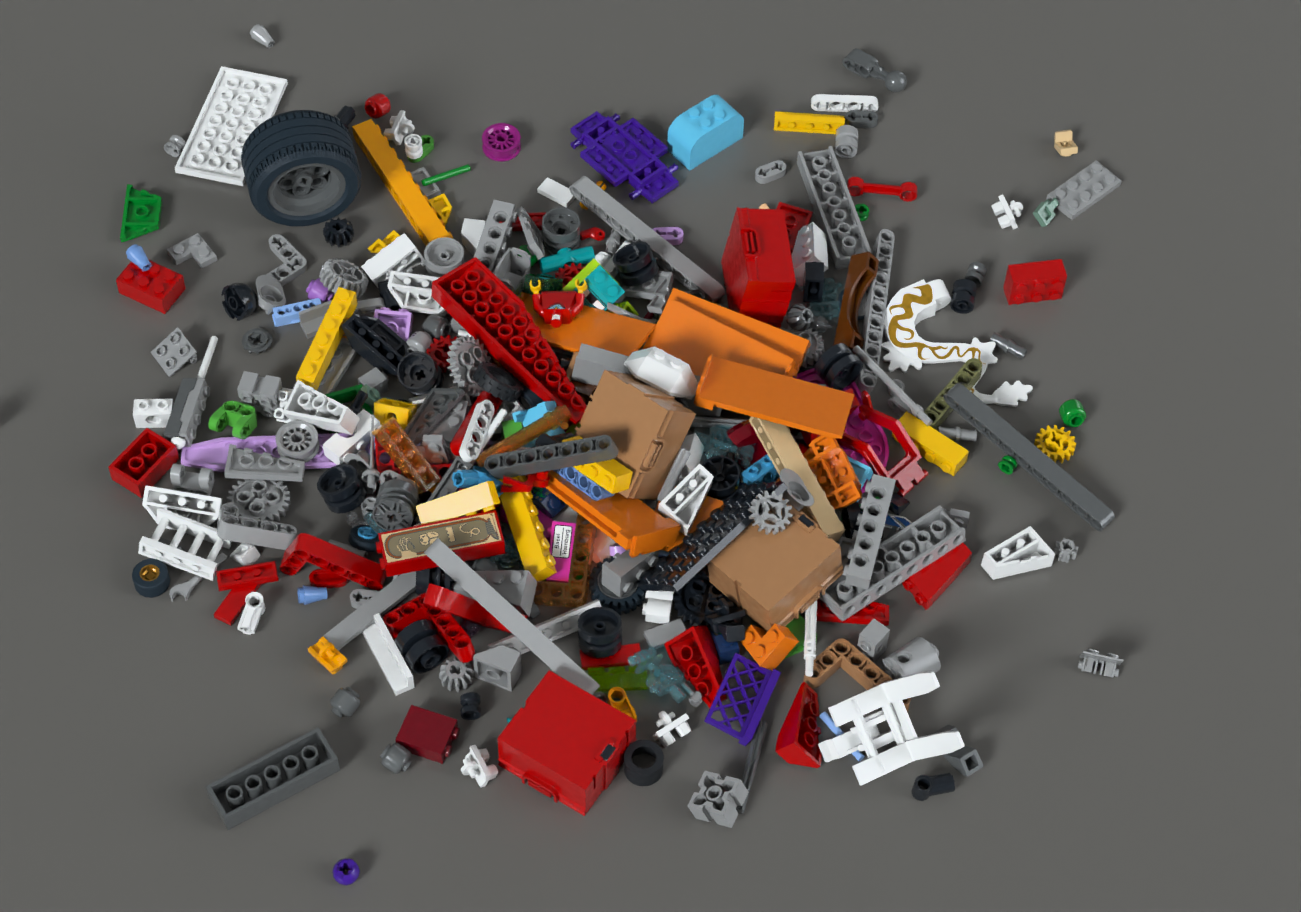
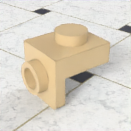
[1054,130,1078,157]

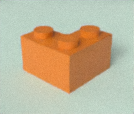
[740,623,799,670]

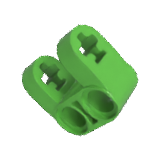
[208,400,258,440]

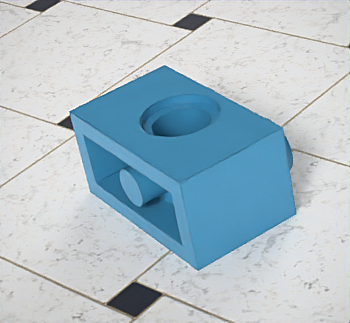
[740,454,780,484]

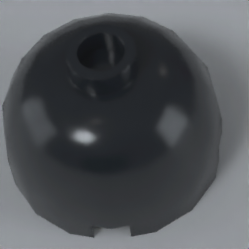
[221,283,257,321]

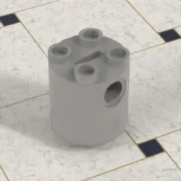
[883,636,941,679]

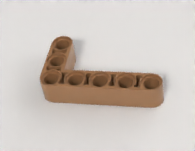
[803,638,911,712]

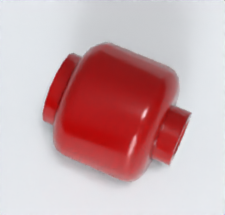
[365,93,391,119]

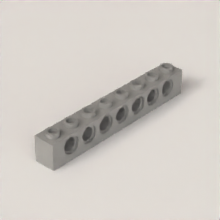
[451,199,518,333]

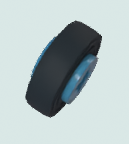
[348,525,382,552]

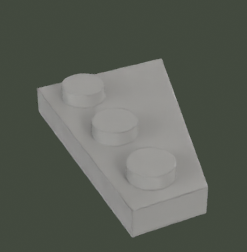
[516,206,545,260]

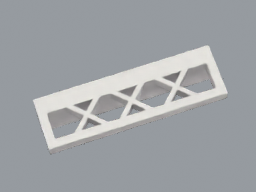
[362,613,414,696]

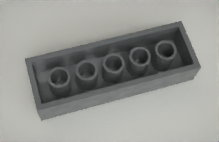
[206,727,340,830]

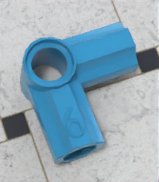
[452,466,504,497]

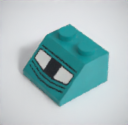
[573,265,625,311]

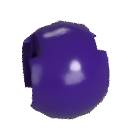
[332,858,360,886]

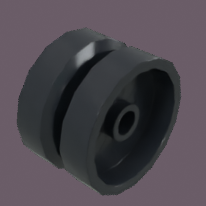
[613,241,659,286]
[814,343,863,390]
[317,464,367,514]
[578,607,622,658]

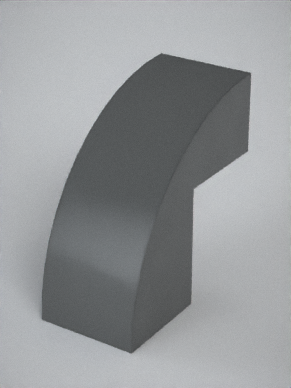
[933,725,984,777]

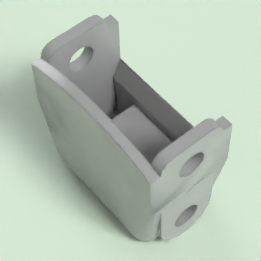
[493,247,531,296]

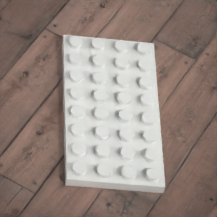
[175,66,288,186]

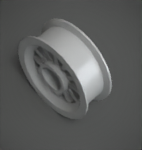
[276,420,320,463]

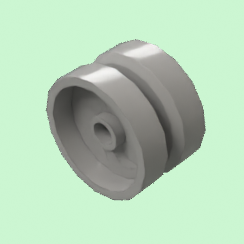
[424,237,465,277]

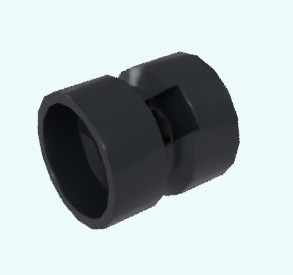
[950,279,977,314]

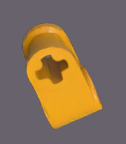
[607,687,638,722]

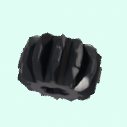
[323,217,354,248]

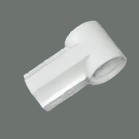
[237,592,266,635]

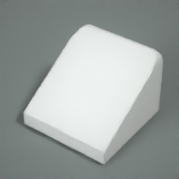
[230,543,261,566]

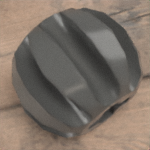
[786,304,814,331]

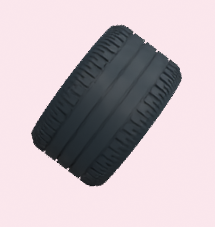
[241,110,362,227]

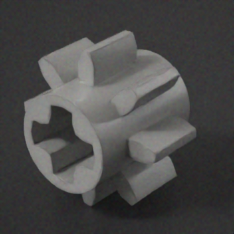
[1053,538,1079,563]

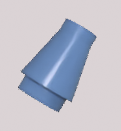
[126,244,152,271]
[297,585,327,605]

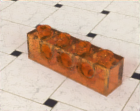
[372,417,441,494]

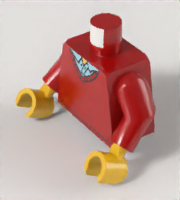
[530,279,588,328]

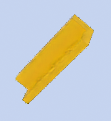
[774,111,845,134]

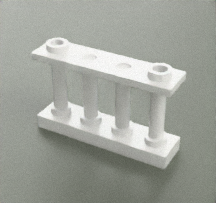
[138,508,232,581]

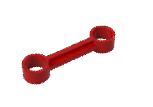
[846,177,917,202]

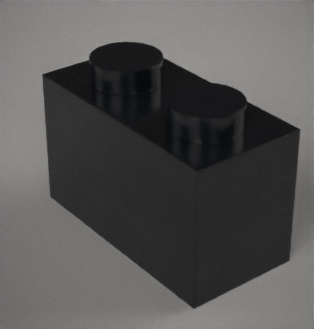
[803,262,824,303]

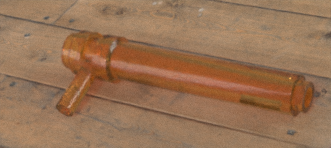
[475,404,572,468]

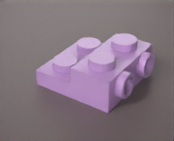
[374,307,413,342]

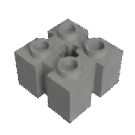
[237,371,282,417]
[688,771,749,828]

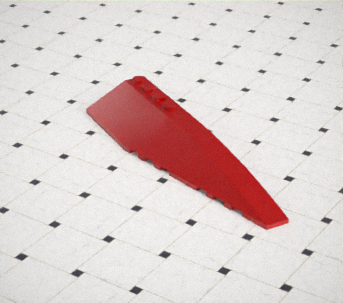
[432,257,587,424]

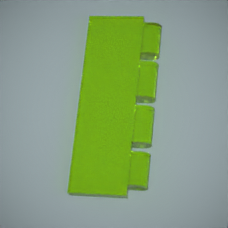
[581,665,649,692]

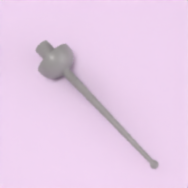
[362,414,381,488]

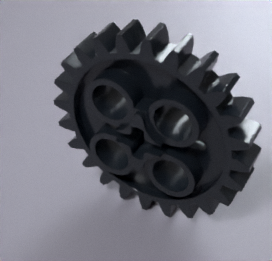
[673,571,737,627]

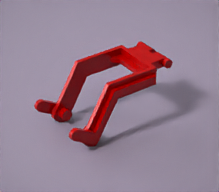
[836,390,928,497]

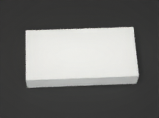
[537,177,575,207]

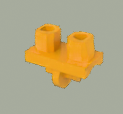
[308,636,348,674]

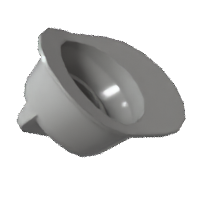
[256,275,286,315]
[344,450,377,494]
[780,468,814,511]

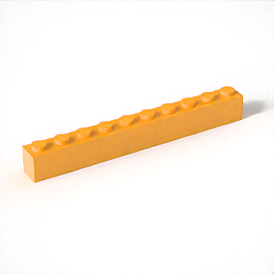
[352,119,454,246]

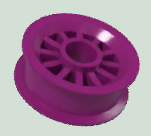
[482,123,521,162]

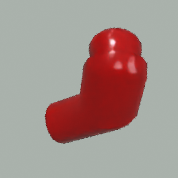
[580,227,606,241]

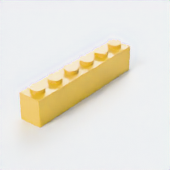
[296,287,358,391]
[497,475,557,583]

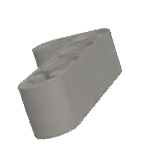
[217,503,297,550]

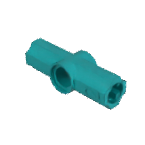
[539,246,595,274]

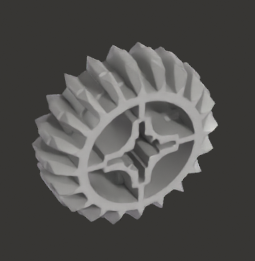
[319,258,369,298]

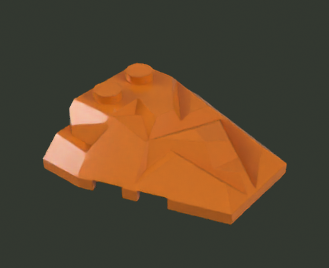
[775,435,862,510]

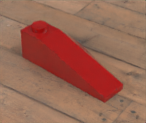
[664,625,727,708]
[775,682,822,768]

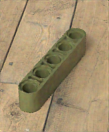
[921,358,982,430]

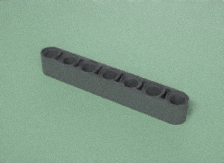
[484,435,619,479]

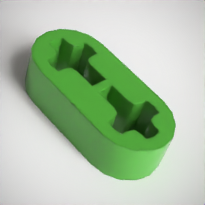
[407,135,434,163]

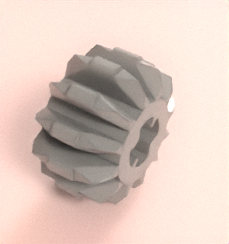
[439,657,474,692]

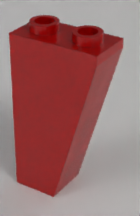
[902,542,972,610]

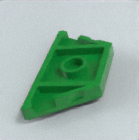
[120,184,162,242]

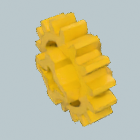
[1034,425,1076,463]

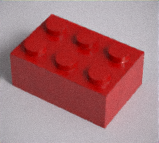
[1003,259,1067,305]
[116,260,186,314]
[108,428,180,498]

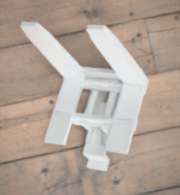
[818,671,965,786]

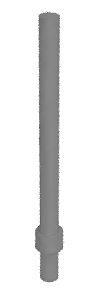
[853,345,933,426]

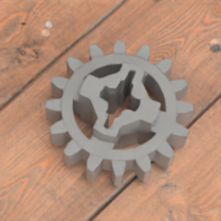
[748,490,793,535]

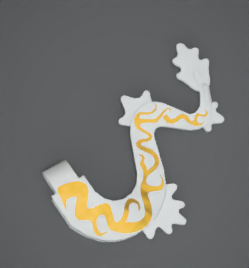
[881,279,1033,407]

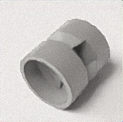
[835,125,858,159]

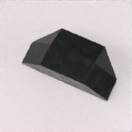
[341,314,409,375]

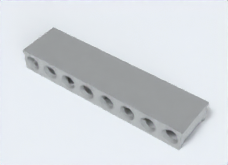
[797,146,872,270]
[571,343,722,417]
[819,505,966,622]

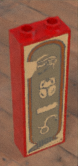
[375,510,505,577]

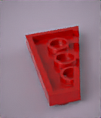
[817,599,889,626]

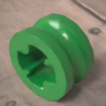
[855,204,869,222]
[998,455,1018,475]

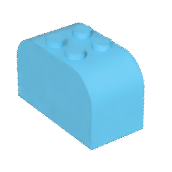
[667,95,744,171]

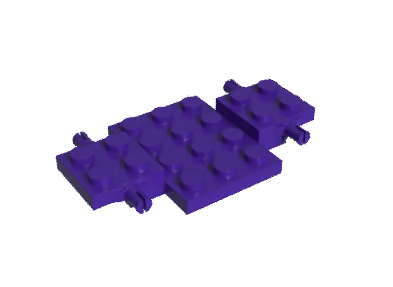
[570,111,679,204]

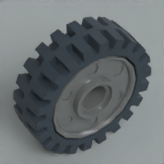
[589,556,646,615]

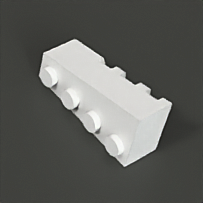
[282,380,360,435]

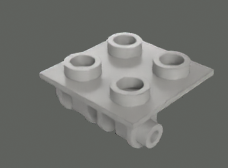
[151,327,197,377]
[1078,649,1124,678]

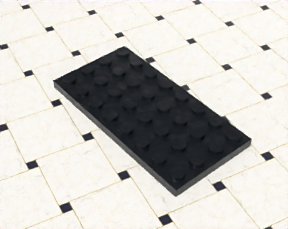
[637,482,788,592]

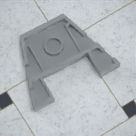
[613,271,674,314]

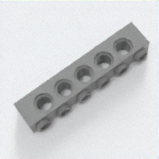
[843,474,896,590]

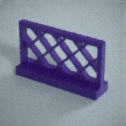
[704,653,781,747]

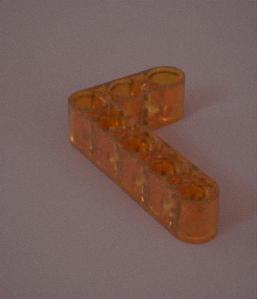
[533,514,597,608]

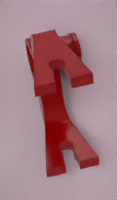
[500,471,550,492]

